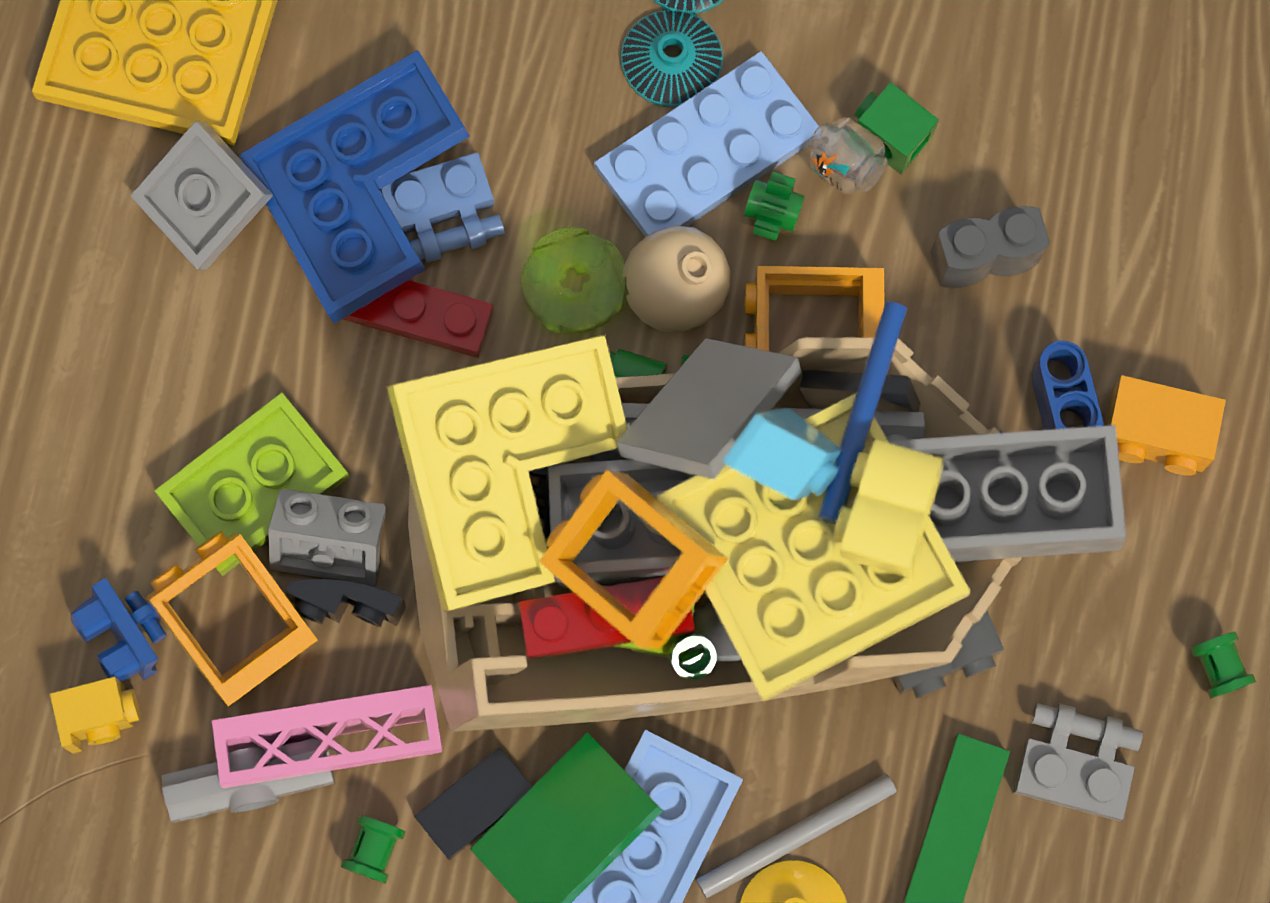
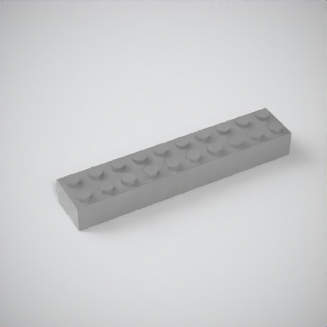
[548,425,1126,588]

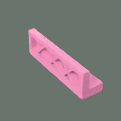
[212,685,442,789]

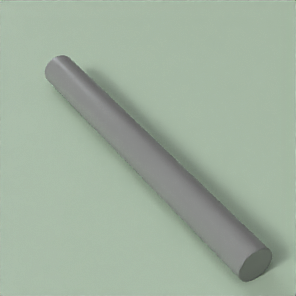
[696,774,897,899]

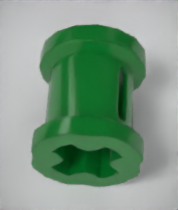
[1190,631,1256,699]
[340,815,406,884]

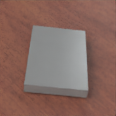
[616,338,802,479]

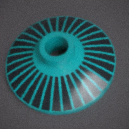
[621,10,723,107]

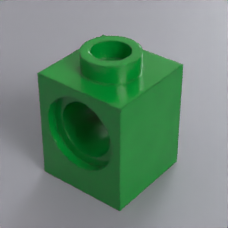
[853,82,939,175]

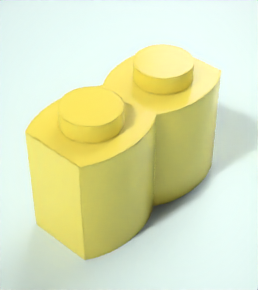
[833,439,943,578]

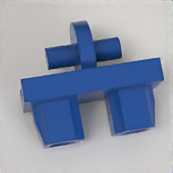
[70,578,167,682]

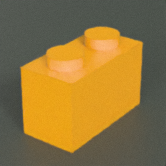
[1104,375,1226,476]

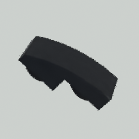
[285,579,406,627]

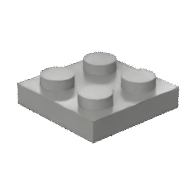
[130,120,273,270]

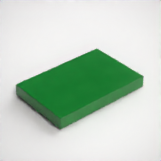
[470,732,664,903]

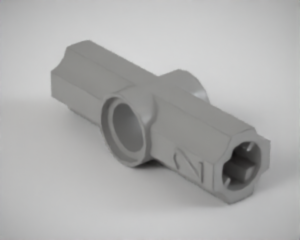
[161,737,335,823]

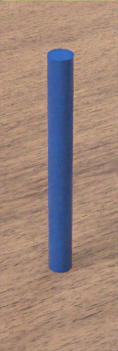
[818,301,907,524]

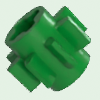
[744,171,805,241]

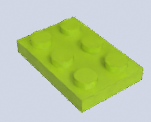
[155,393,349,577]

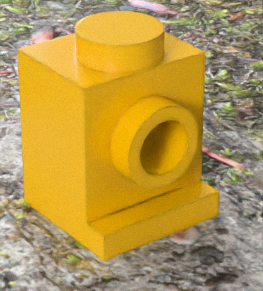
[50,677,141,754]

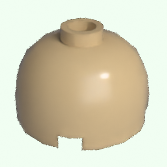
[623,226,731,333]

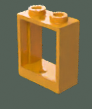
[744,266,884,351]
[539,470,728,649]
[146,531,317,706]

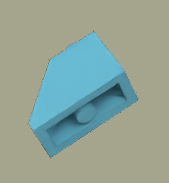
[723,408,843,500]

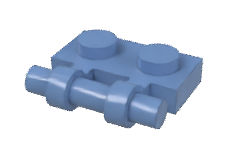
[380,152,505,263]

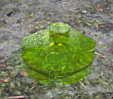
[522,227,626,333]

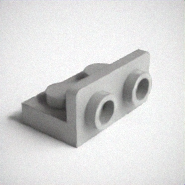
[268,489,386,586]

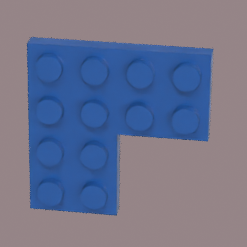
[239,50,470,324]

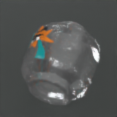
[809,117,887,194]

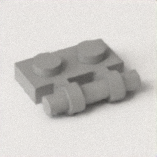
[1013,703,1143,822]

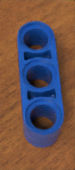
[1031,341,1104,430]

